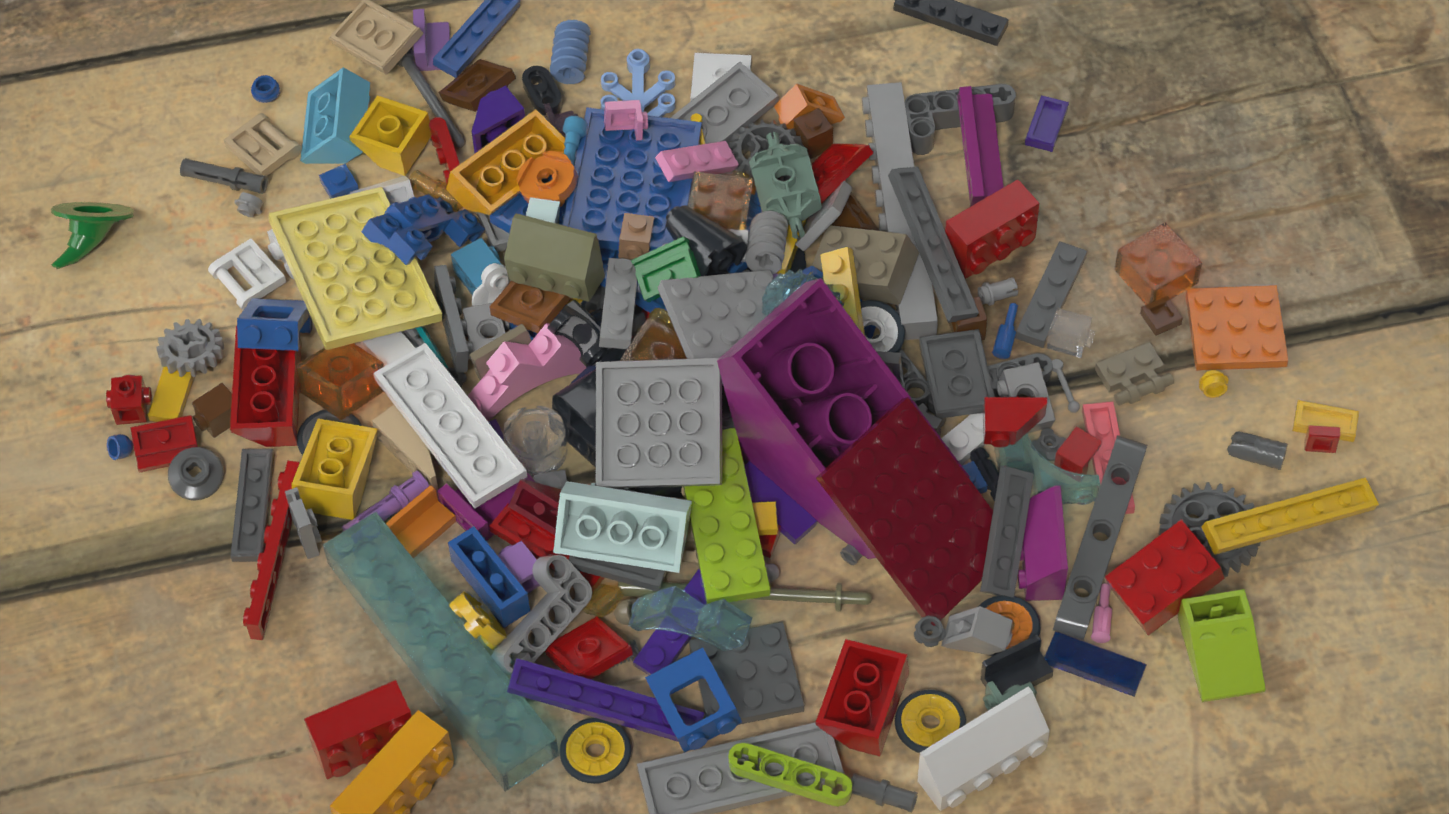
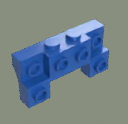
[361,194,485,265]

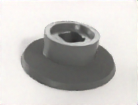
[168,447,224,501]

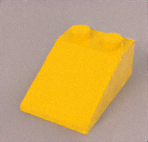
[292,419,378,520]

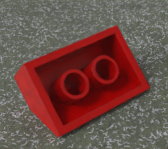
[815,639,909,757]

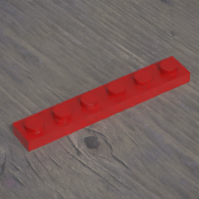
[243,460,300,640]

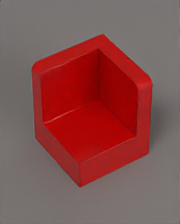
[1054,426,1102,483]

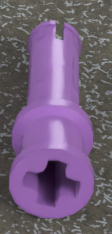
[342,470,430,543]

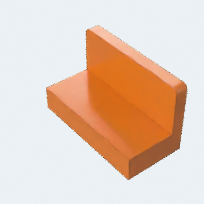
[385,485,456,561]

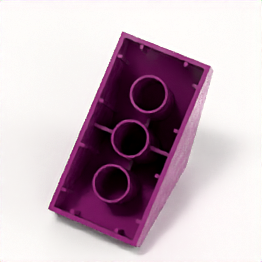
[717,278,970,559]

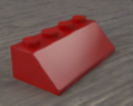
[230,326,302,447]

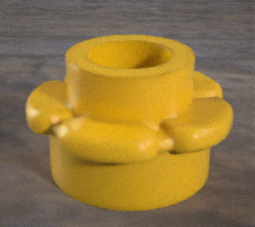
[1199,370,1229,398]

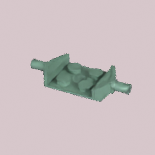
[749,132,822,239]

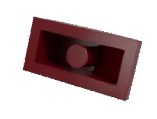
[508,479,562,535]

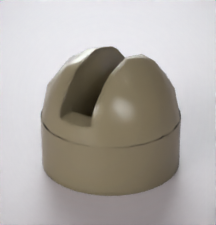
[614,599,642,625]

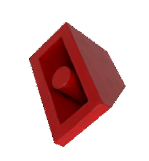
[983,397,1047,448]

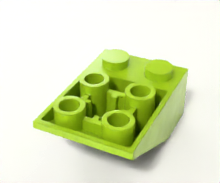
[1177,589,1266,702]

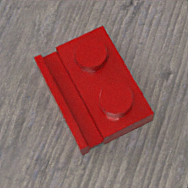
[130,415,198,473]

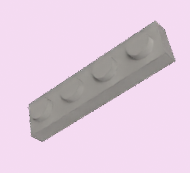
[599,258,637,350]

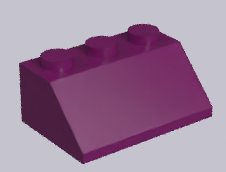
[1018,486,1068,601]

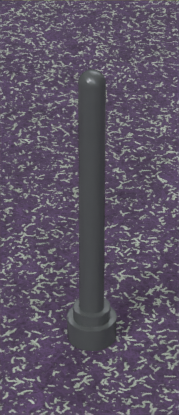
[397,48,465,148]

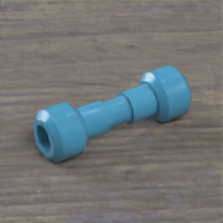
[552,116,588,179]

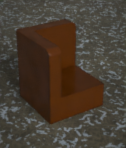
[949,297,987,341]

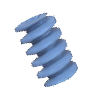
[550,20,591,84]

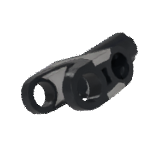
[547,300,615,367]

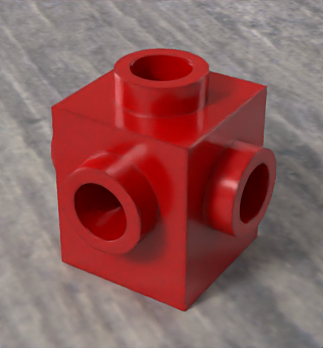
[106,375,152,425]

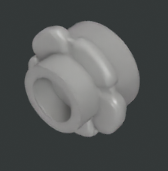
[234,192,263,218]

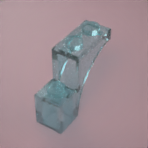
[994,433,1100,505]
[628,586,752,651]

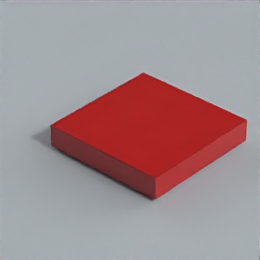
[545,616,633,679]

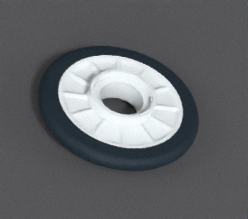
[860,300,905,353]

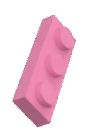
[655,141,739,182]

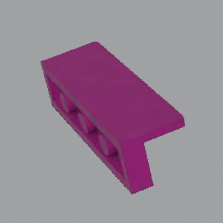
[957,86,1004,207]

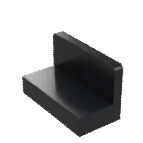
[980,635,1053,695]

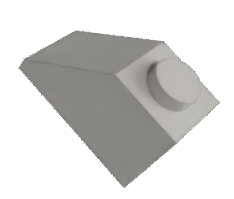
[941,606,1013,655]

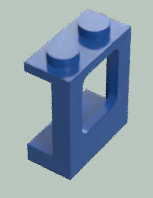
[237,298,312,351]
[645,647,742,753]

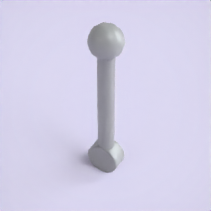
[1052,359,1080,413]

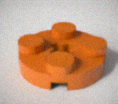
[517,151,578,207]

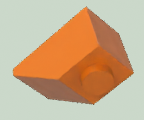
[774,84,845,130]

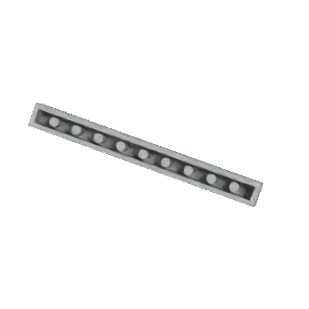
[862,82,938,340]

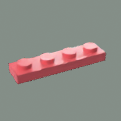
[1082,401,1135,514]

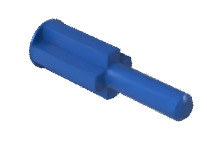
[992,303,1018,359]

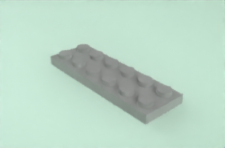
[637,723,844,814]

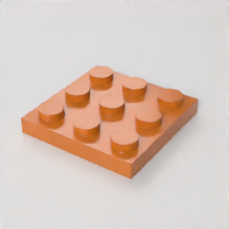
[1186,285,1288,371]

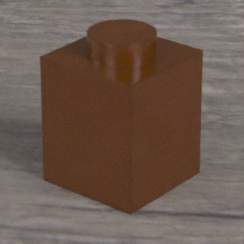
[794,108,833,159]
[192,383,232,438]

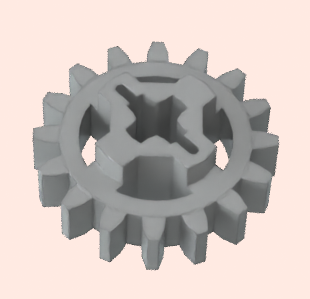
[156,319,224,377]

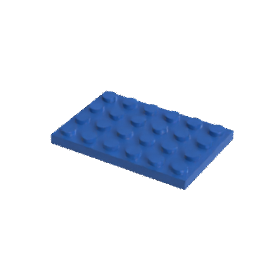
[562,108,702,252]

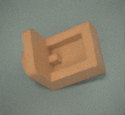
[618,213,654,260]

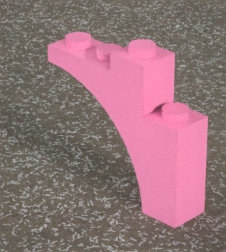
[468,323,587,422]

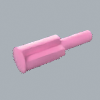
[1091,583,1112,643]

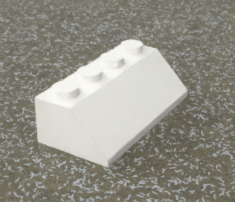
[918,686,1050,811]

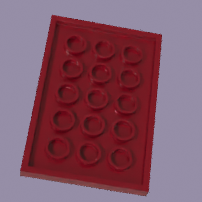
[816,397,993,626]

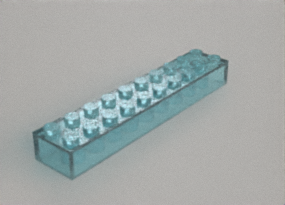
[323,512,559,792]

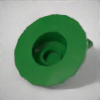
[51,202,134,269]

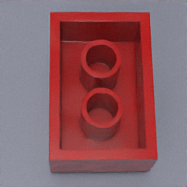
[945,180,1040,279]
[1105,519,1225,636]
[304,680,412,779]

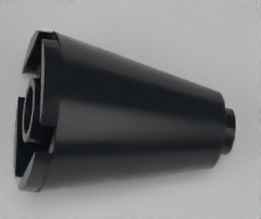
[665,205,747,276]

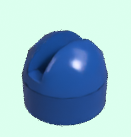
[107,434,133,460]

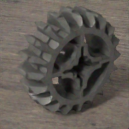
[728,119,804,189]

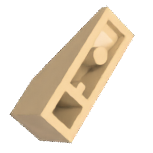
[372,405,438,492]

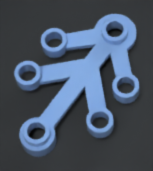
[600,49,675,117]

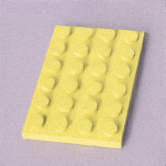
[269,187,442,350]

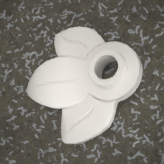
[472,263,511,306]

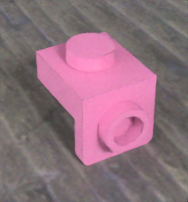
[604,100,648,141]

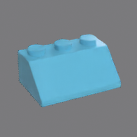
[300,67,370,164]

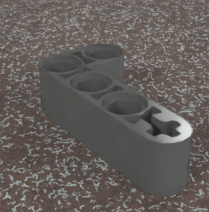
[905,84,1016,155]

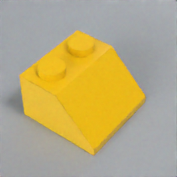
[349,95,431,176]

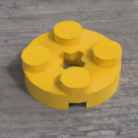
[449,591,507,650]

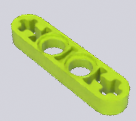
[728,743,852,807]

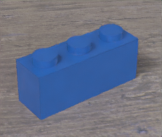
[448,526,530,628]

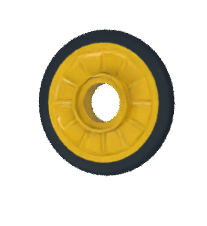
[895,689,966,753]
[560,718,631,784]

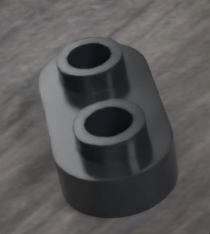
[522,66,562,116]

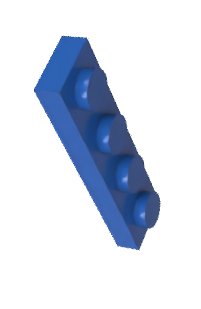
[433,0,520,78]

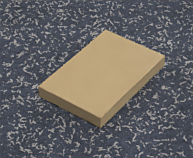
[329,0,423,75]

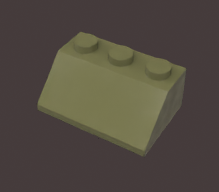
[504,213,605,301]

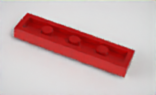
[489,503,604,594]

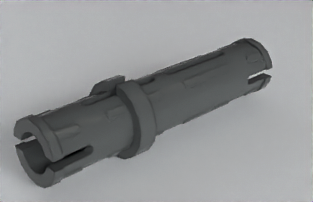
[180,158,268,194]

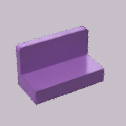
[413,9,450,71]

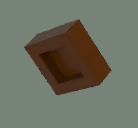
[1140,296,1183,336]

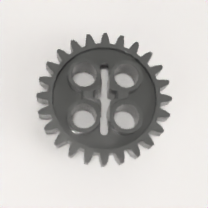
[1158,482,1261,577]

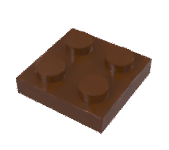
[438,59,516,112]

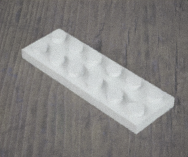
[373,343,527,508]

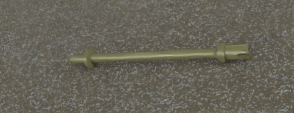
[618,581,872,612]

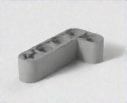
[491,555,592,675]

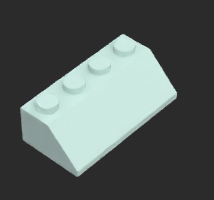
[553,481,692,573]

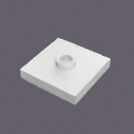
[690,53,751,101]

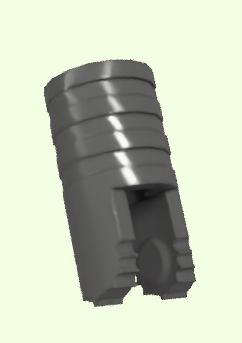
[1227,432,1288,470]

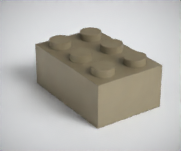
[812,225,919,304]

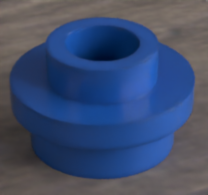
[251,75,280,103]

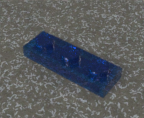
[1044,631,1147,697]

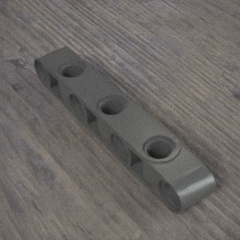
[1053,435,1148,640]

